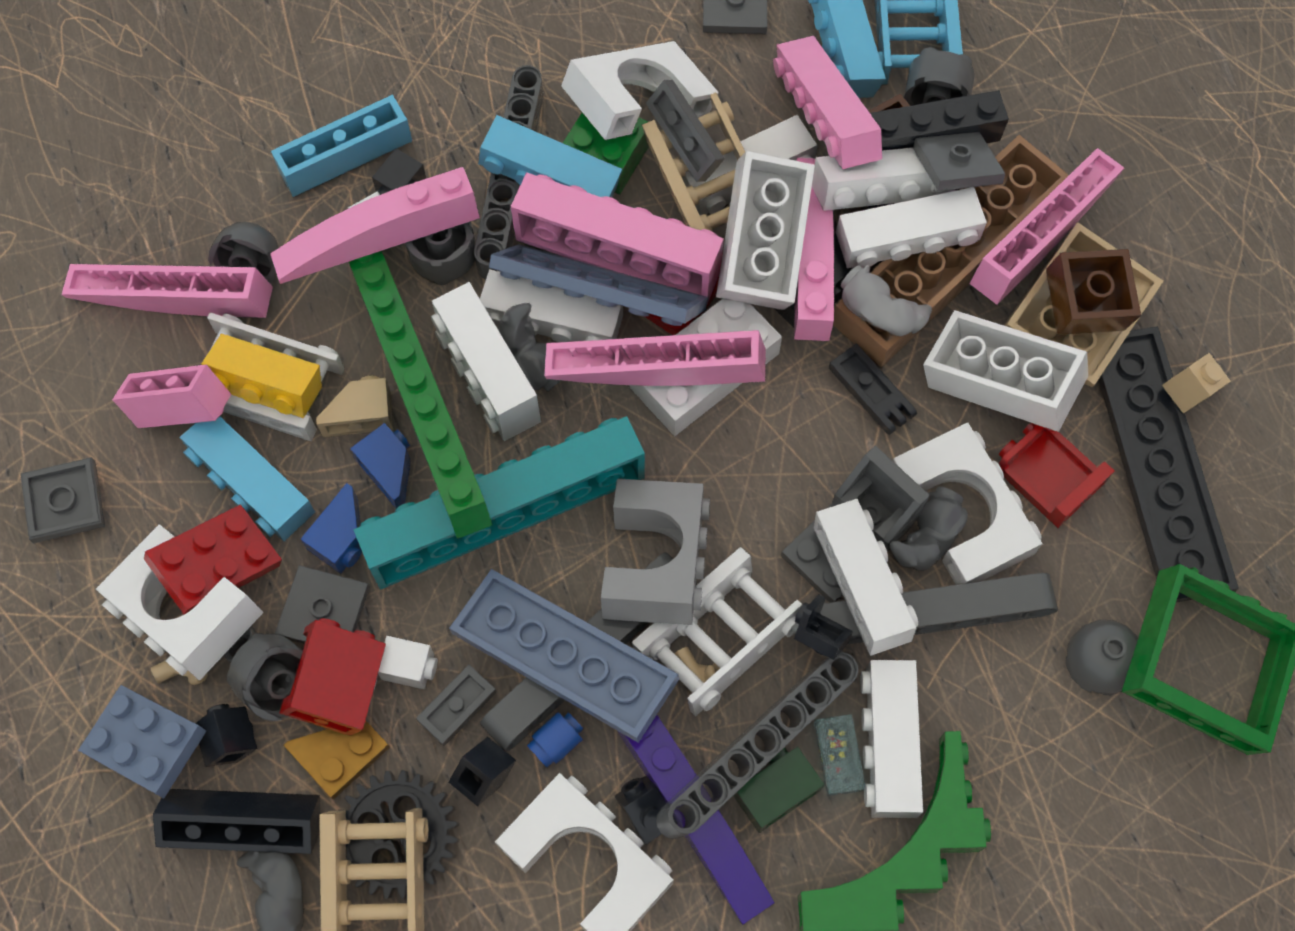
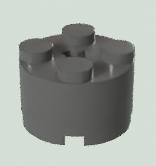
[904,47,975,106]
[405,221,476,285]
[227,633,303,721]

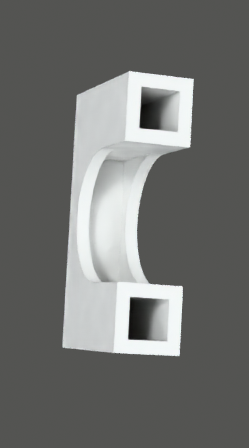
[561,41,719,140]
[892,422,1042,585]
[96,524,264,681]
[495,773,673,931]

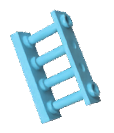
[875,0,963,85]

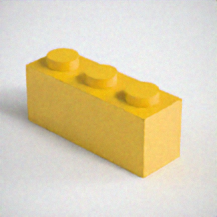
[201,333,322,418]

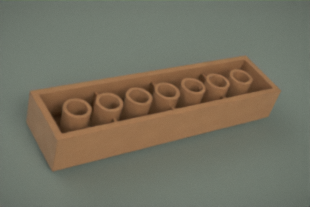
[833,135,1069,368]

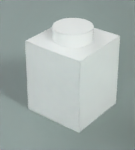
[378,636,438,690]

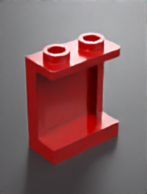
[998,422,1115,528]
[279,618,386,736]

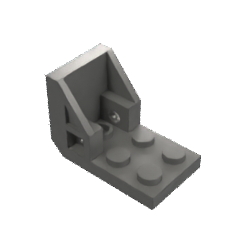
[781,445,930,603]

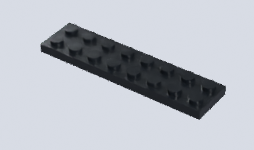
[1098,326,1239,603]

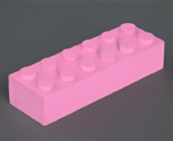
[511,172,724,304]

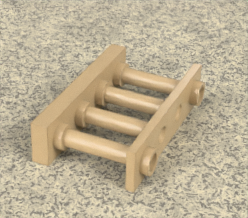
[642,92,745,232]
[320,808,429,931]

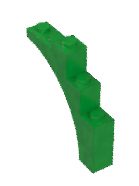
[798,731,991,931]

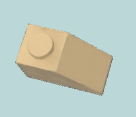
[1162,353,1231,413]
[316,376,393,437]

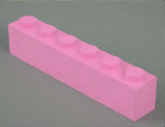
[773,36,882,169]

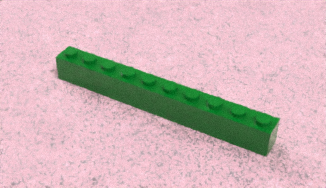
[348,251,492,539]

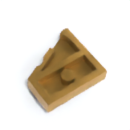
[283,720,390,800]

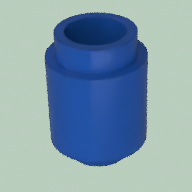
[527,712,583,768]

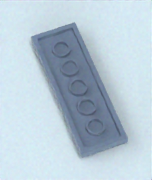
[489,244,708,326]
[449,569,679,743]

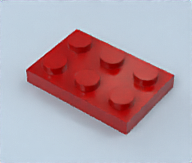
[143,504,282,614]

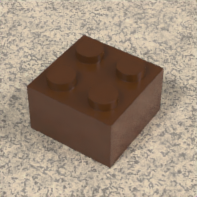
[1046,249,1141,335]

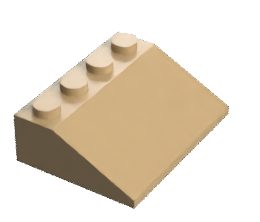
[1004,222,1163,387]

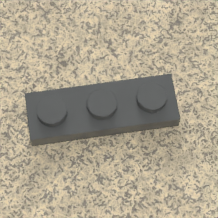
[646,80,725,182]

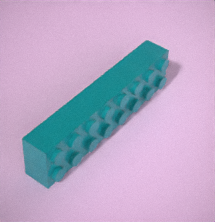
[353,416,645,590]

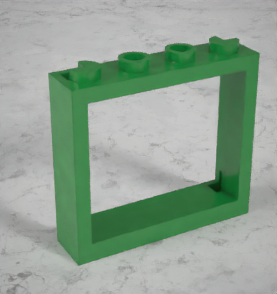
[1121,564,1295,755]

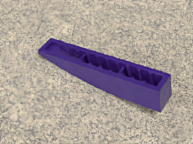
[617,715,775,925]

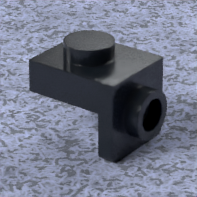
[794,594,853,660]
[615,776,678,845]

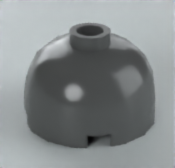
[208,222,279,284]
[1066,619,1138,696]

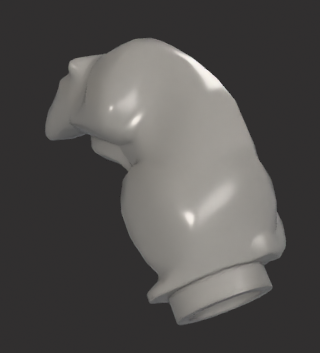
[841,265,932,337]

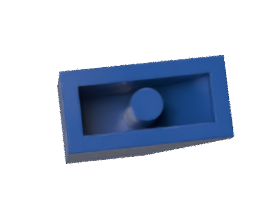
[350,423,411,508]
[301,483,362,574]

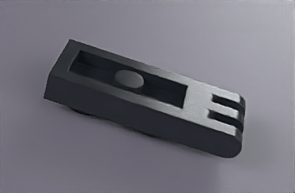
[829,343,917,435]

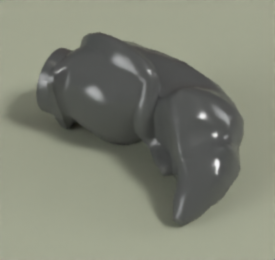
[498,303,561,392]
[890,486,968,571]
[237,851,304,931]

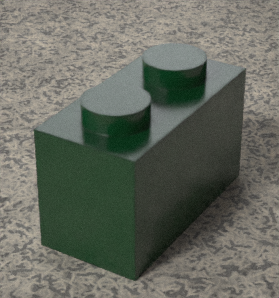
[733,746,825,833]

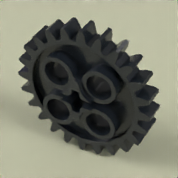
[345,770,460,899]

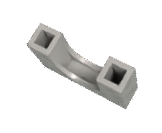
[601,479,710,625]

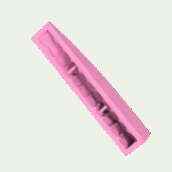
[970,148,1124,305]
[794,158,834,341]
[270,167,480,284]
[62,264,273,318]
[544,330,766,386]

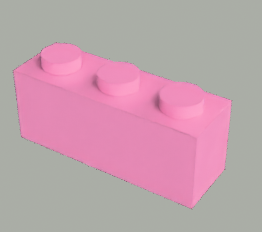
[112,364,231,428]

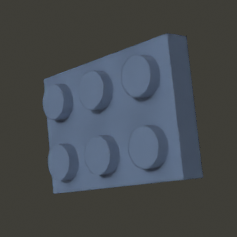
[78,685,206,799]

